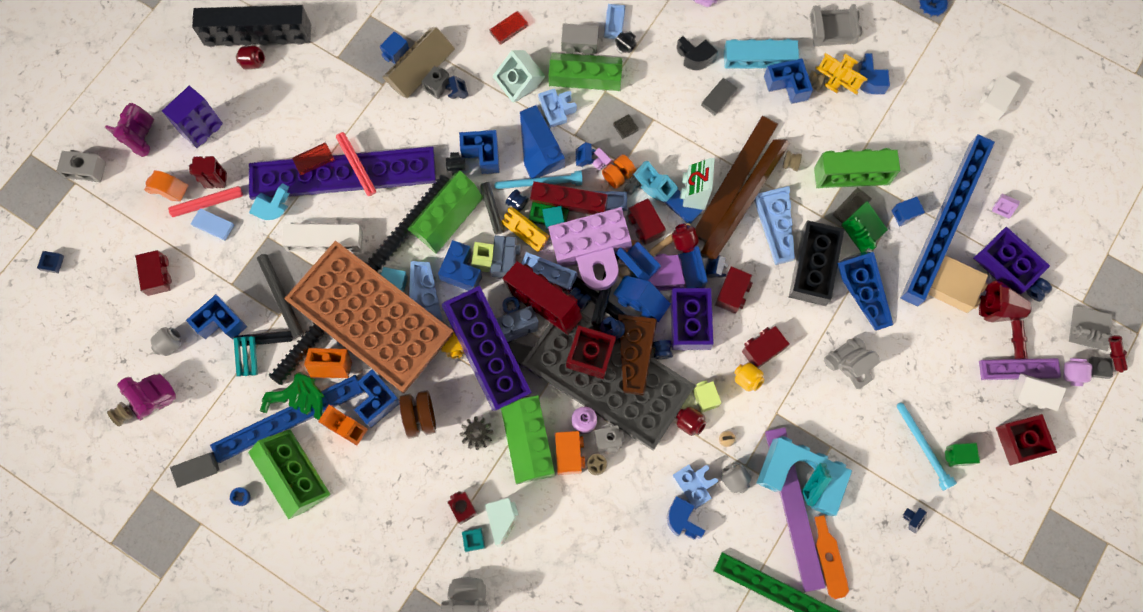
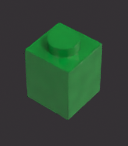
[945,443,980,467]

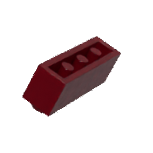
[530,181,608,215]

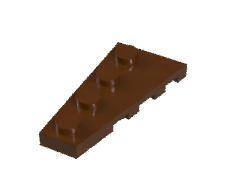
[618,314,657,396]

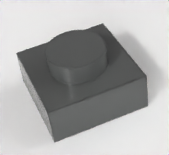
[1089,357,1113,379]

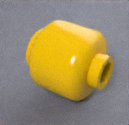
[734,363,765,392]

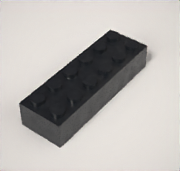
[192,5,311,47]

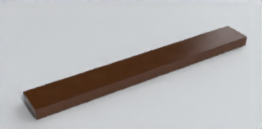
[695,115,778,243]
[700,139,790,259]

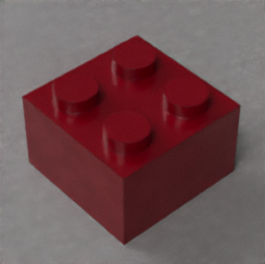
[566,325,616,379]
[996,414,1057,466]

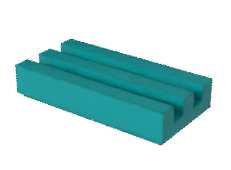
[233,336,258,377]
[802,463,832,507]

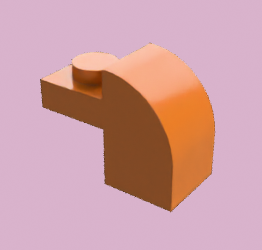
[144,170,189,201]
[318,405,368,446]

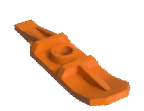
[814,515,849,599]

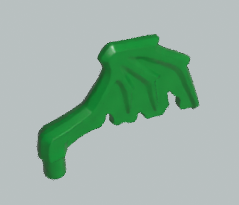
[259,372,324,420]

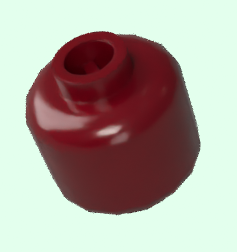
[236,45,265,70]
[671,223,699,253]
[676,406,707,436]

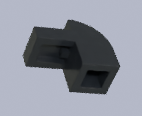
[676,36,718,70]

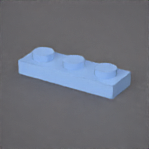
[521,252,578,291]

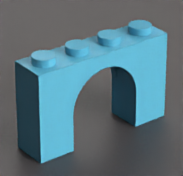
[756,436,852,516]

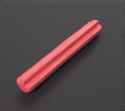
[336,132,376,196]
[168,186,243,217]

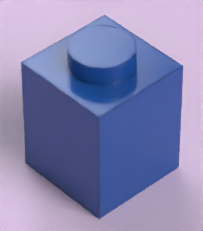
[380,31,410,64]

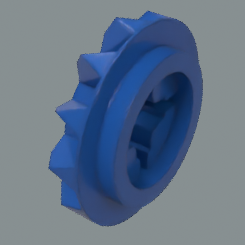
[919,0,948,17]

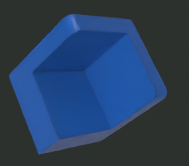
[891,196,925,227]

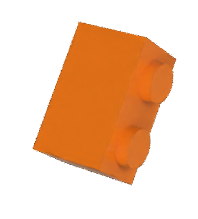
[304,348,352,378]
[555,431,585,475]

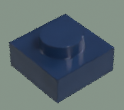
[37,251,64,274]

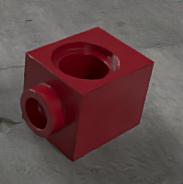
[447,491,478,525]

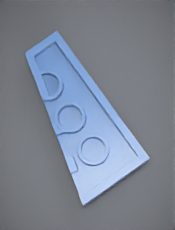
[754,186,795,265]

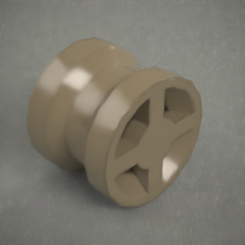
[809,70,825,92]
[782,151,802,172]
[107,402,133,427]
[587,454,607,475]

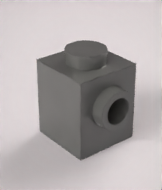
[421,66,450,99]

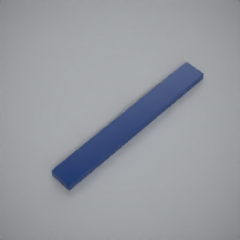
[210,375,364,463]

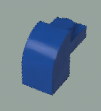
[858,53,890,94]
[667,496,705,540]

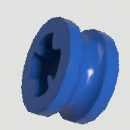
[502,297,520,314]
[230,487,251,506]

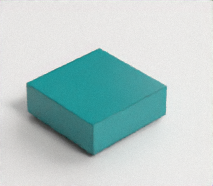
[542,206,564,229]
[462,528,486,552]

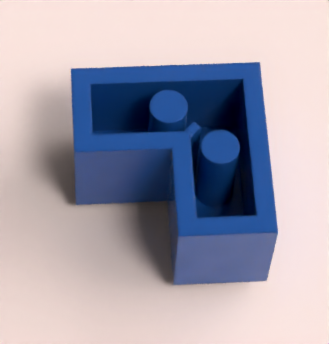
[764,58,813,104]
[459,130,500,174]
[438,240,482,291]
[613,275,671,322]
[186,294,248,339]
[354,369,400,428]

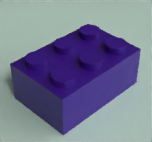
[162,85,223,148]
[973,226,1050,295]
[670,288,714,350]

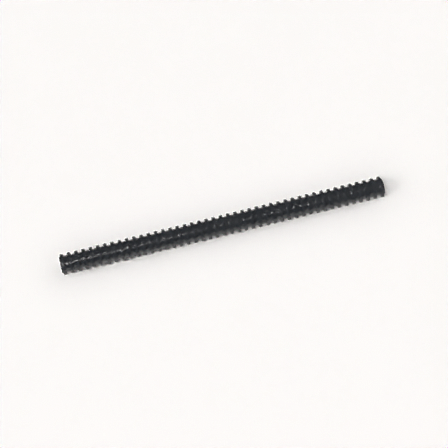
[268,175,450,385]

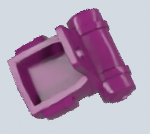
[105,103,154,157]
[117,373,176,421]

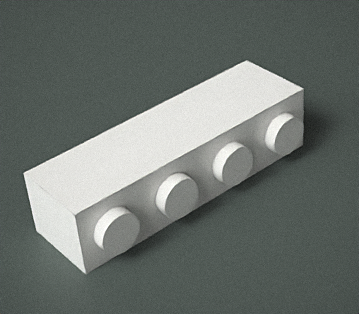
[282,222,363,252]

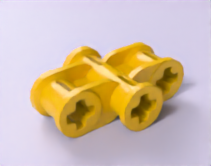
[815,53,867,95]

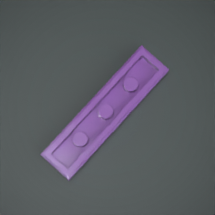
[979,358,1061,380]

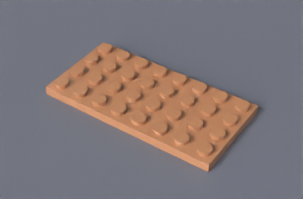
[284,240,454,394]

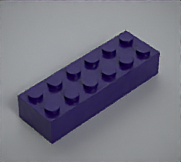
[442,286,532,411]

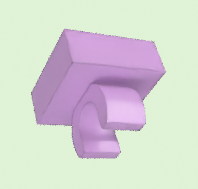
[592,148,614,171]
[992,194,1020,219]

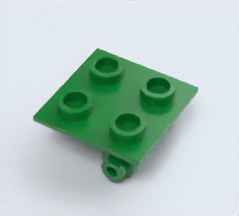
[841,201,888,253]

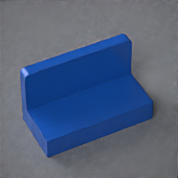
[616,242,661,281]
[678,246,708,288]

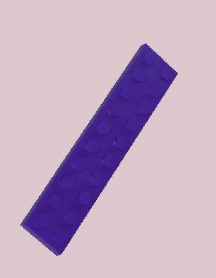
[249,146,436,200]

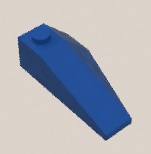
[520,105,565,179]
[838,252,894,331]

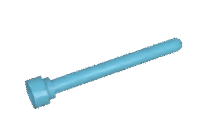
[494,170,583,189]
[897,403,957,491]

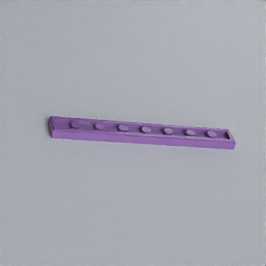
[765,428,825,592]

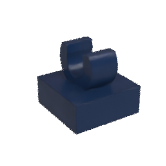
[445,76,469,99]
[705,255,729,278]
[903,508,927,534]

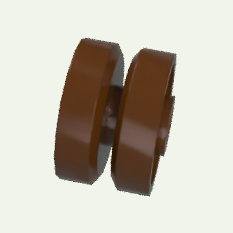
[400,390,437,439]

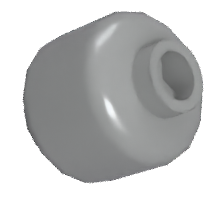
[150,327,181,356]
[721,463,751,493]

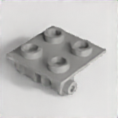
[1069,306,1113,351]

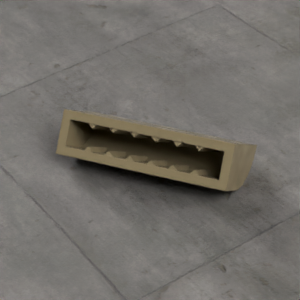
[382,27,455,98]

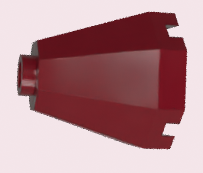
[979,280,1032,323]

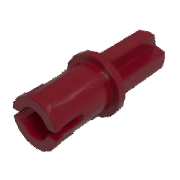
[1108,335,1128,373]

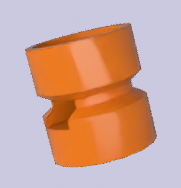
[602,154,636,189]

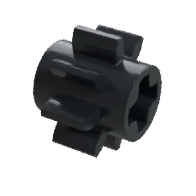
[615,31,637,54]
[446,152,466,176]

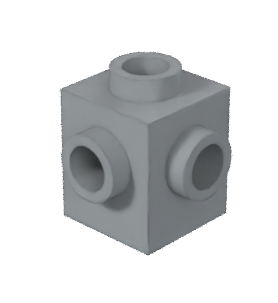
[594,423,625,454]

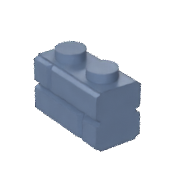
[490,235,521,278]
[496,306,539,342]

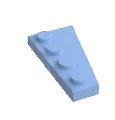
[409,261,443,322]

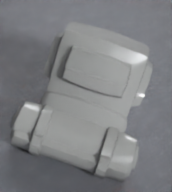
[824,336,881,389]
[439,577,489,612]

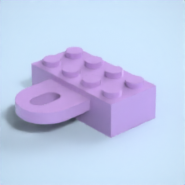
[548,207,632,290]

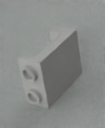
[809,4,862,46]

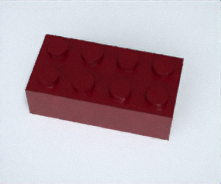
[502,261,583,335]

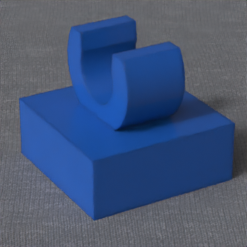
[576,142,596,167]

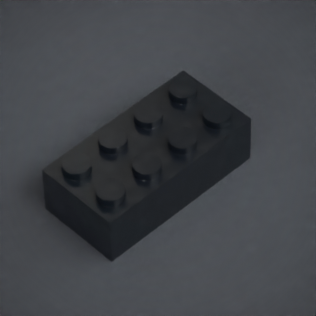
[789,220,845,306]

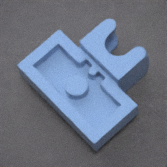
[538,88,577,128]
[673,465,719,509]

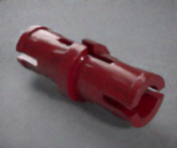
[1011,320,1028,359]

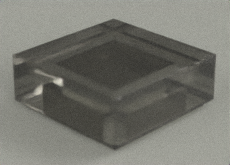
[613,114,638,139]

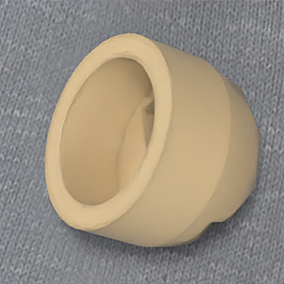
[719,431,735,447]

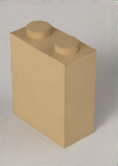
[928,255,988,313]

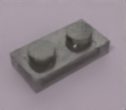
[833,187,872,223]

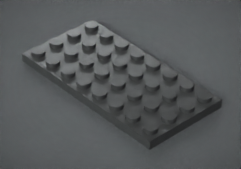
[522,312,695,451]

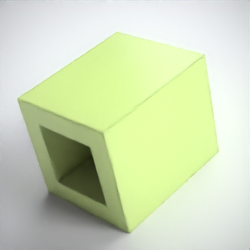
[471,242,494,272]
[693,380,722,413]

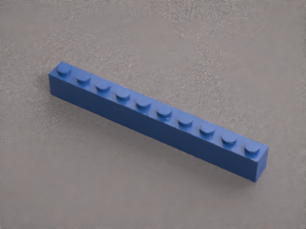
[900,134,995,307]

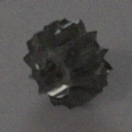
[460,416,494,451]

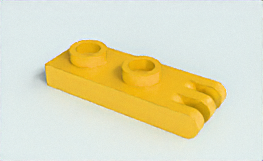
[501,206,550,252]

